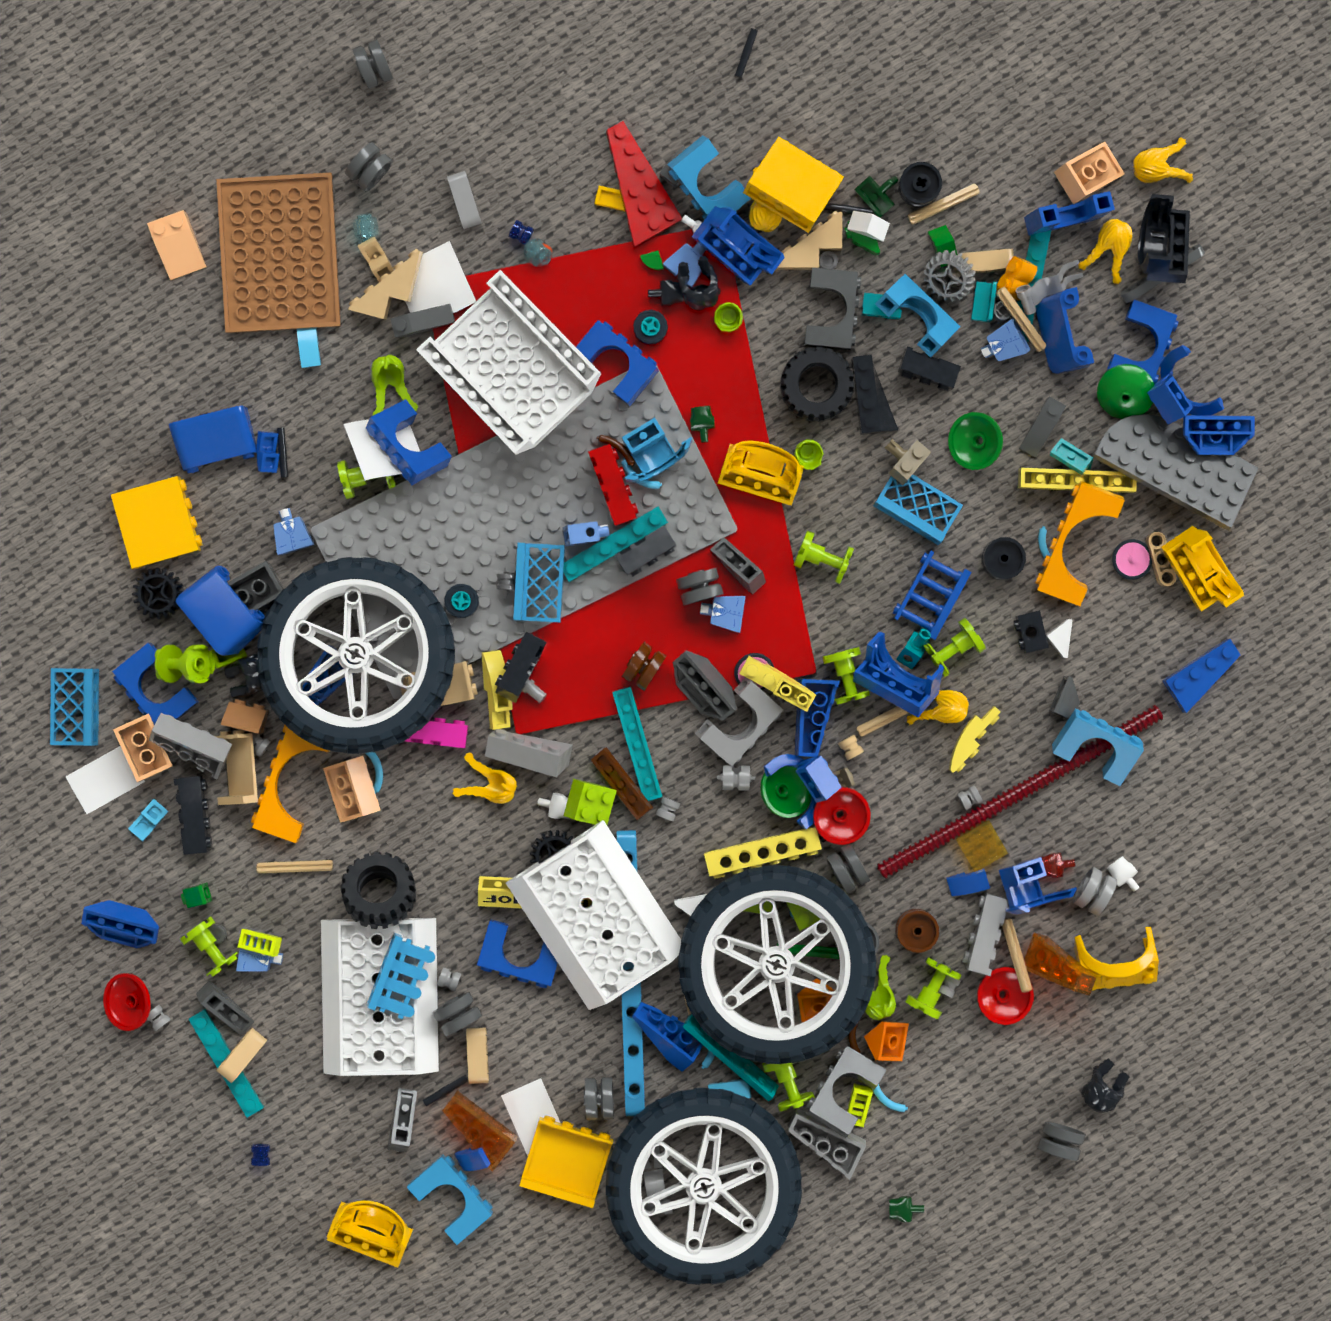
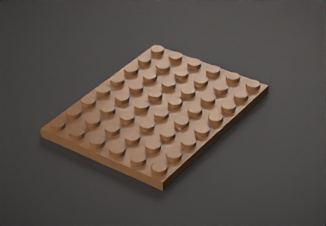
[216,173,341,333]

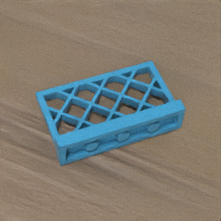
[873,475,963,545]
[513,543,565,623]
[50,668,99,746]

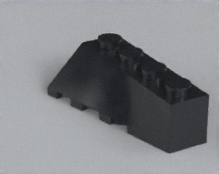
[851,354,898,435]
[173,775,212,855]

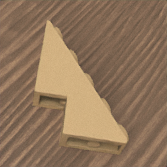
[776,211,842,270]
[348,249,423,319]

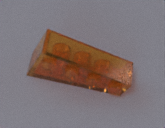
[1024,932,1096,996]
[443,1090,518,1172]

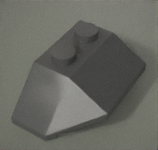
[672,650,737,721]

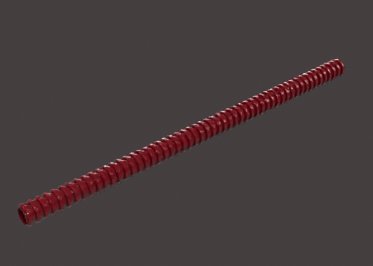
[877,705,1163,879]

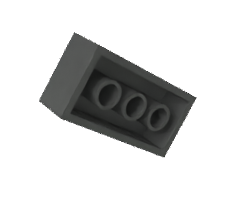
[228,561,284,612]

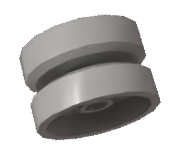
[1073,867,1117,916]

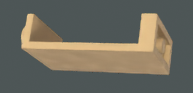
[401,661,478,706]
[215,730,258,805]

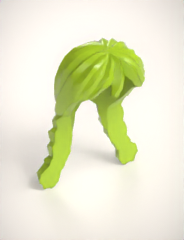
[371,355,418,415]
[865,955,896,1020]

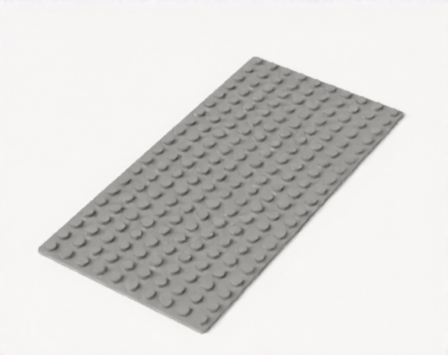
[311,365,737,699]

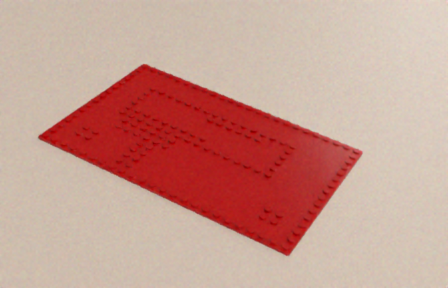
[433,229,816,734]

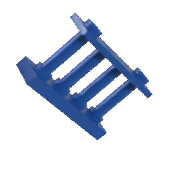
[892,551,972,640]

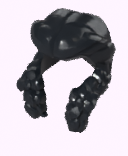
[676,256,721,310]
[224,654,263,697]
[1081,1058,1130,1113]

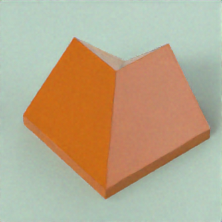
[797,978,835,1022]
[864,1022,909,1061]

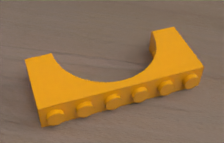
[1035,481,1125,606]
[251,725,330,843]

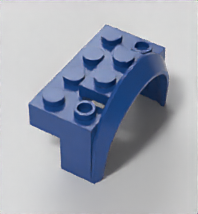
[692,206,785,286]
[853,632,944,717]

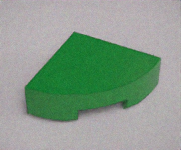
[640,250,664,270]

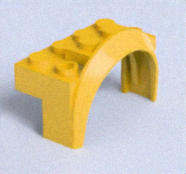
[718,441,804,506]
[1161,526,1244,612]
[1074,927,1159,991]
[327,1201,413,1268]

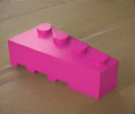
[405,718,469,748]

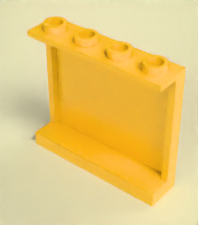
[743,137,844,233]
[111,476,203,569]
[519,1116,613,1208]

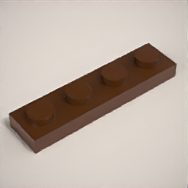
[591,747,653,820]

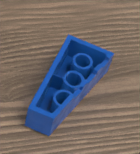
[1162,639,1241,713]
[302,645,355,706]
[795,679,840,757]

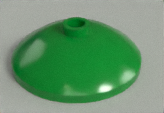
[1097,364,1154,419]
[948,412,1003,470]
[760,766,812,818]

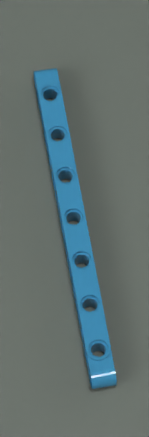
[617,830,645,1116]

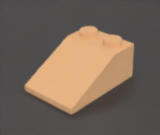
[1054,142,1125,204]
[147,210,206,280]

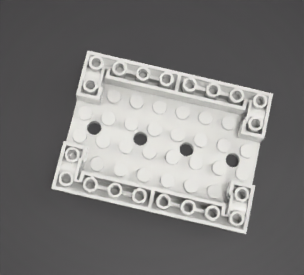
[506,820,681,1010]
[321,918,439,1076]

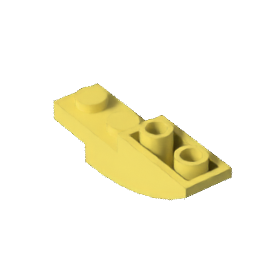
[481,650,512,730]
[739,656,816,712]
[949,706,1000,773]

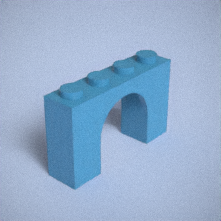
[667,135,751,220]
[875,274,960,357]
[1052,708,1144,786]
[407,1154,493,1245]

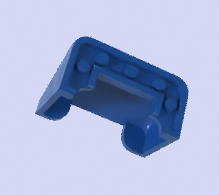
[1036,287,1094,374]
[169,405,257,474]
[176,565,265,656]

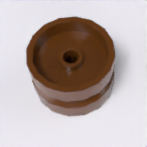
[622,642,666,691]
[895,909,939,953]

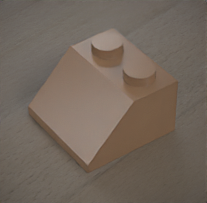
[221,699,269,734]

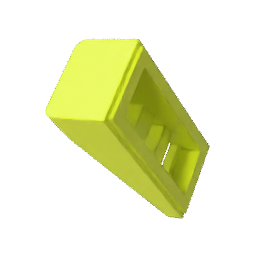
[238,929,282,957]
[847,1083,873,1127]

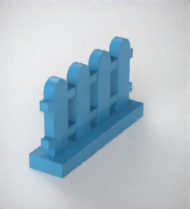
[366,933,435,1019]

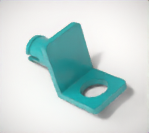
[896,629,931,669]

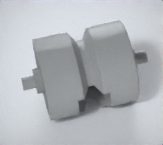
[717,765,755,791]

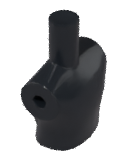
[648,280,684,306]

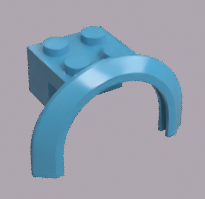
[622,418,692,483]

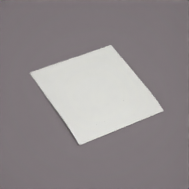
[405,241,476,313]
[344,420,420,480]
[66,746,145,814]
[501,1078,560,1156]

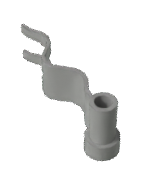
[1015,259,1083,315]
[644,1146,673,1215]

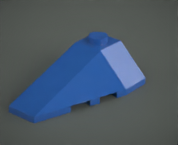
[632,1002,703,1072]

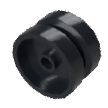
[898,162,942,208]
[981,537,1026,580]

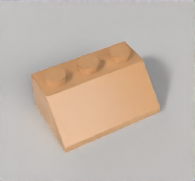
[113,714,173,782]
[323,756,380,823]

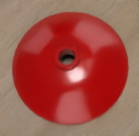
[813,787,871,845]
[977,967,1034,1025]
[103,973,151,1031]

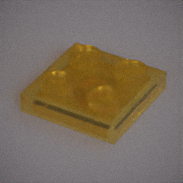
[956,820,1008,872]

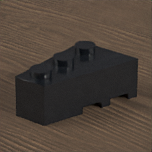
[898,346,961,392]
[615,525,676,577]
[495,632,547,703]

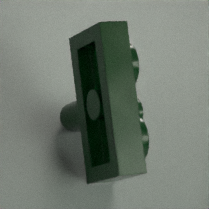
[854,176,899,218]

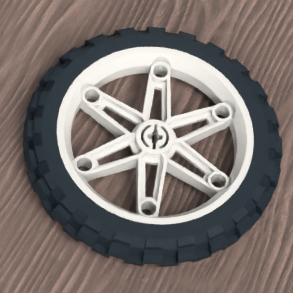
[257,557,455,754]
[678,865,876,1064]
[605,1088,802,1285]

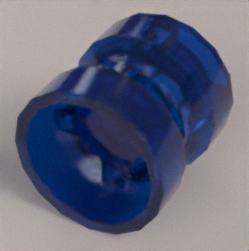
[508,220,534,246]
[251,1144,270,1166]

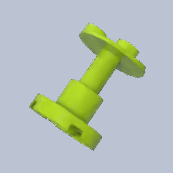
[337,460,396,499]
[793,531,854,584]
[923,618,986,677]
[155,645,215,683]
[822,647,871,705]
[180,916,238,977]
[905,957,962,1019]
[762,1063,815,1112]

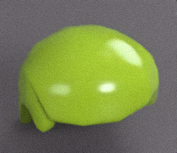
[714,302,743,332]
[794,439,824,470]

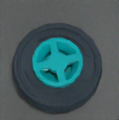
[633,310,668,345]
[444,584,479,618]

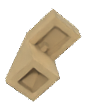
[358,236,394,282]

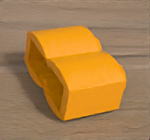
[996,256,1037,301]

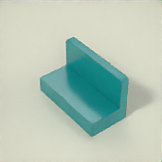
[971,281,997,323]
[861,293,902,320]
[1050,438,1093,475]

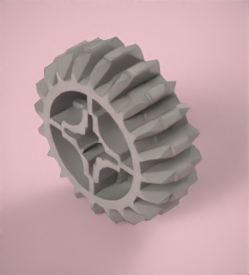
[924,250,976,302]

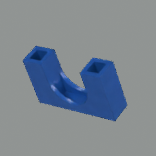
[1024,191,1115,236]
[1107,300,1178,385]
[576,320,659,406]
[366,399,452,485]
[112,643,199,725]
[477,919,558,988]

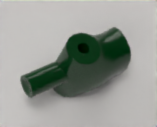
[690,406,715,443]
[889,1196,924,1222]

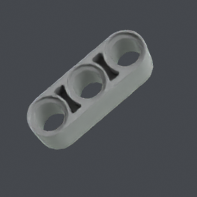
[447,171,482,229]

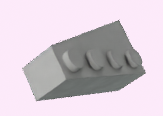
[149,713,232,780]
[485,729,573,777]
[962,892,1009,976]
[788,1108,866,1180]

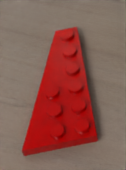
[606,121,682,248]

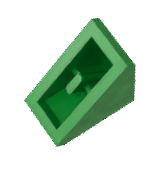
[928,225,958,267]

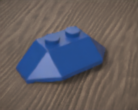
[1183,415,1255,455]
[81,900,159,948]

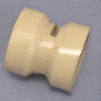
[838,735,864,761]

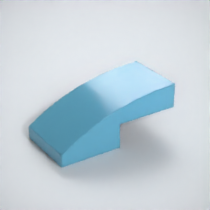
[297,328,321,368]
[128,799,168,842]
[708,1079,751,1098]

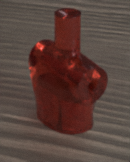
[1041,852,1075,878]

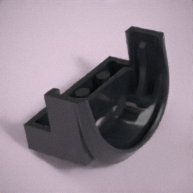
[1137,194,1190,283]

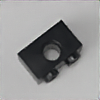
[1013,610,1049,653]

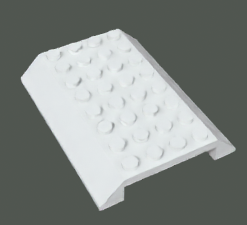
[416,270,601,455]

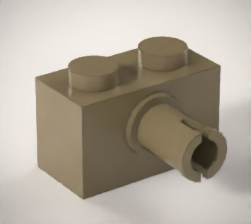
[884,439,931,485]

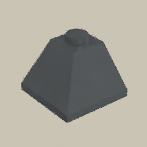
[1049,676,1081,719]

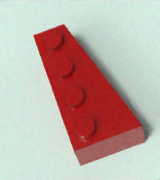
[588,444,639,527]

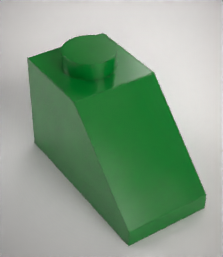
[844,221,880,256]
[181,882,213,908]

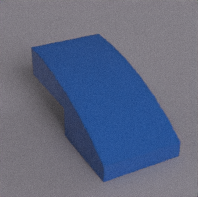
[257,431,280,473]
[946,869,990,896]
[454,1147,491,1171]

